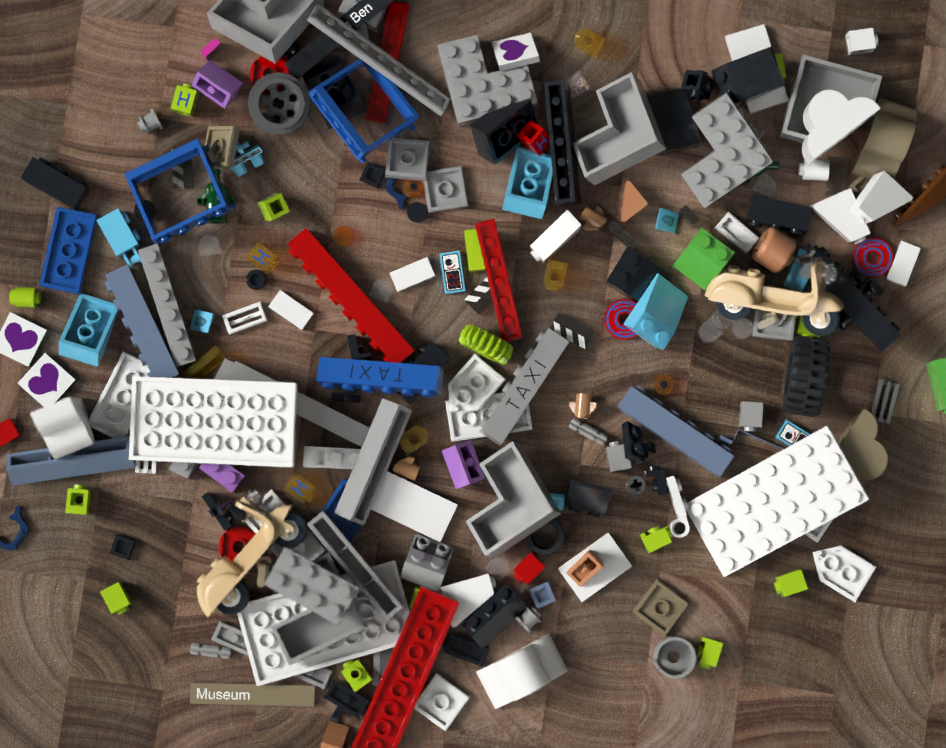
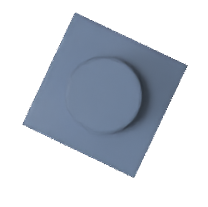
[529,582,556,609]

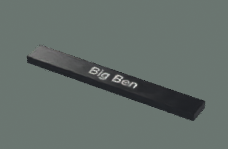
[284,0,394,80]

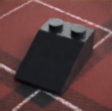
[711,47,785,107]
[302,56,366,130]
[647,88,701,156]
[470,99,538,165]
[605,246,679,303]
[564,480,613,518]

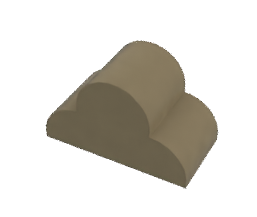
[851,97,917,180]
[838,409,888,481]

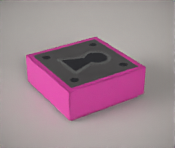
[201,38,222,61]

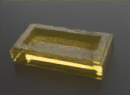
[184,345,227,379]

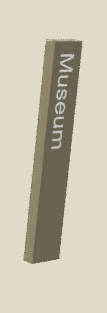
[190,682,315,707]

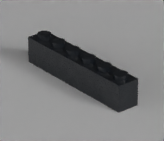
[544,80,581,207]
[800,245,901,354]

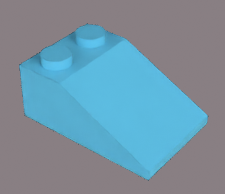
[502,147,553,219]
[623,273,688,350]
[59,293,118,367]

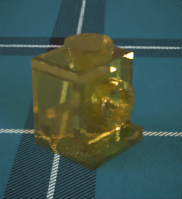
[573,27,606,60]
[542,259,568,292]
[399,425,430,456]

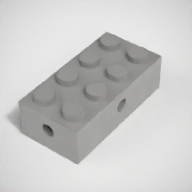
[264,547,360,626]

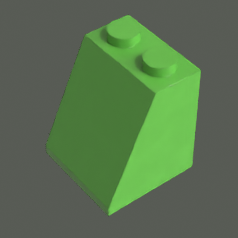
[673,228,735,291]
[926,358,946,414]

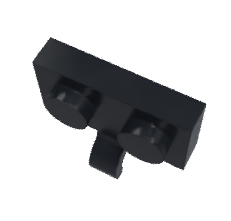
[621,421,656,466]
[201,492,234,531]
[323,680,370,723]

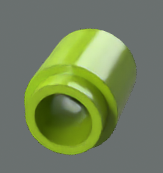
[9,287,41,308]

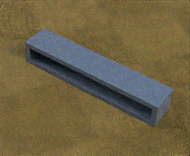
[104,265,181,378]
[616,386,734,477]
[6,436,135,486]

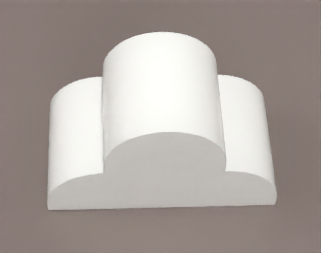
[802,90,881,165]
[30,397,95,460]
[476,633,568,709]

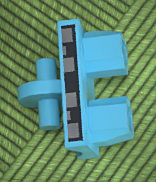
[229,142,264,177]

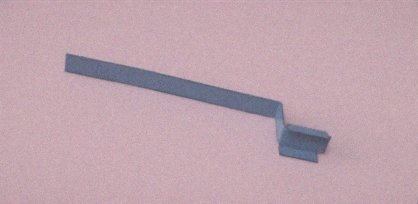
[718,429,784,450]

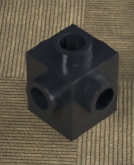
[681,70,714,101]

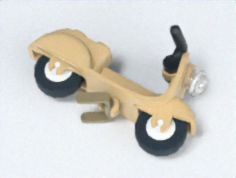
[705,244,845,336]
[197,489,308,617]

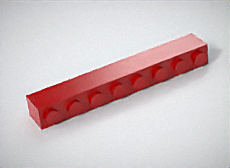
[288,228,415,363]

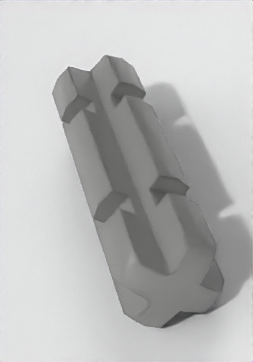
[569,418,608,445]
[190,643,231,659]

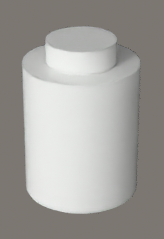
[798,159,829,181]

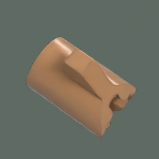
[579,206,606,231]
[569,394,598,419]
[393,455,421,481]

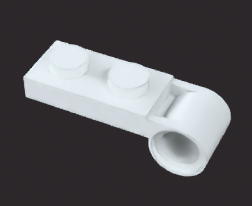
[303,446,361,470]
[666,476,689,538]

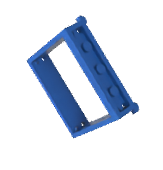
[309,59,419,163]
[124,139,236,245]

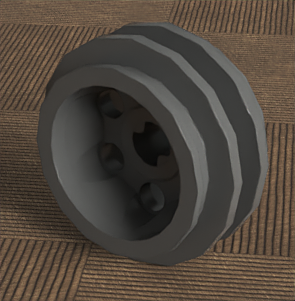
[248,72,310,134]

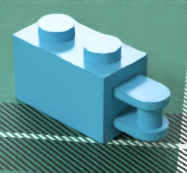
[97,209,142,269]

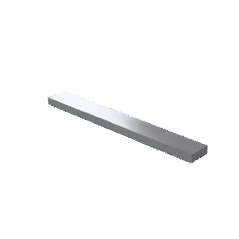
[307,4,451,116]
[226,361,370,447]

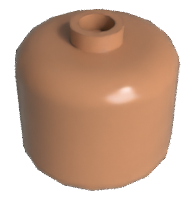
[752,227,796,273]

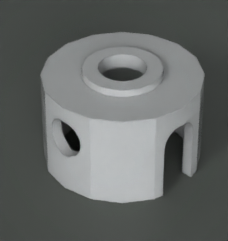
[653,636,696,679]

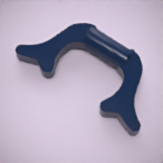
[386,178,407,210]
[0,506,29,551]

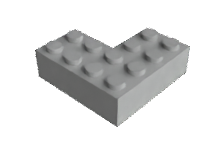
[207,0,324,63]
[438,35,537,128]
[779,55,882,143]
[572,72,666,186]
[681,92,773,208]
[466,441,561,558]
[271,553,366,666]

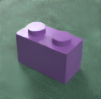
[191,60,243,109]
[442,440,485,489]
[199,463,247,493]

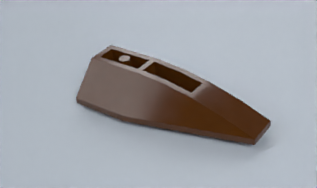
[892,164,946,228]

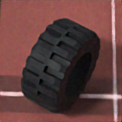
[783,335,830,417]

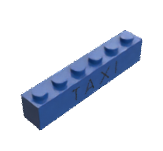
[316,357,444,398]

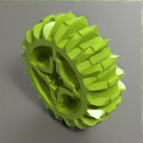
[459,324,513,365]

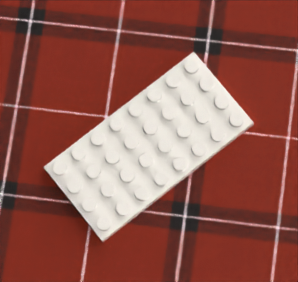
[129,376,297,467]
[687,425,870,577]
[237,560,409,686]

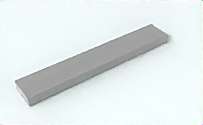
[211,621,333,690]

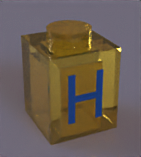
[246,242,279,275]
[284,472,317,504]

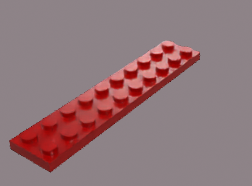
[351,586,459,748]

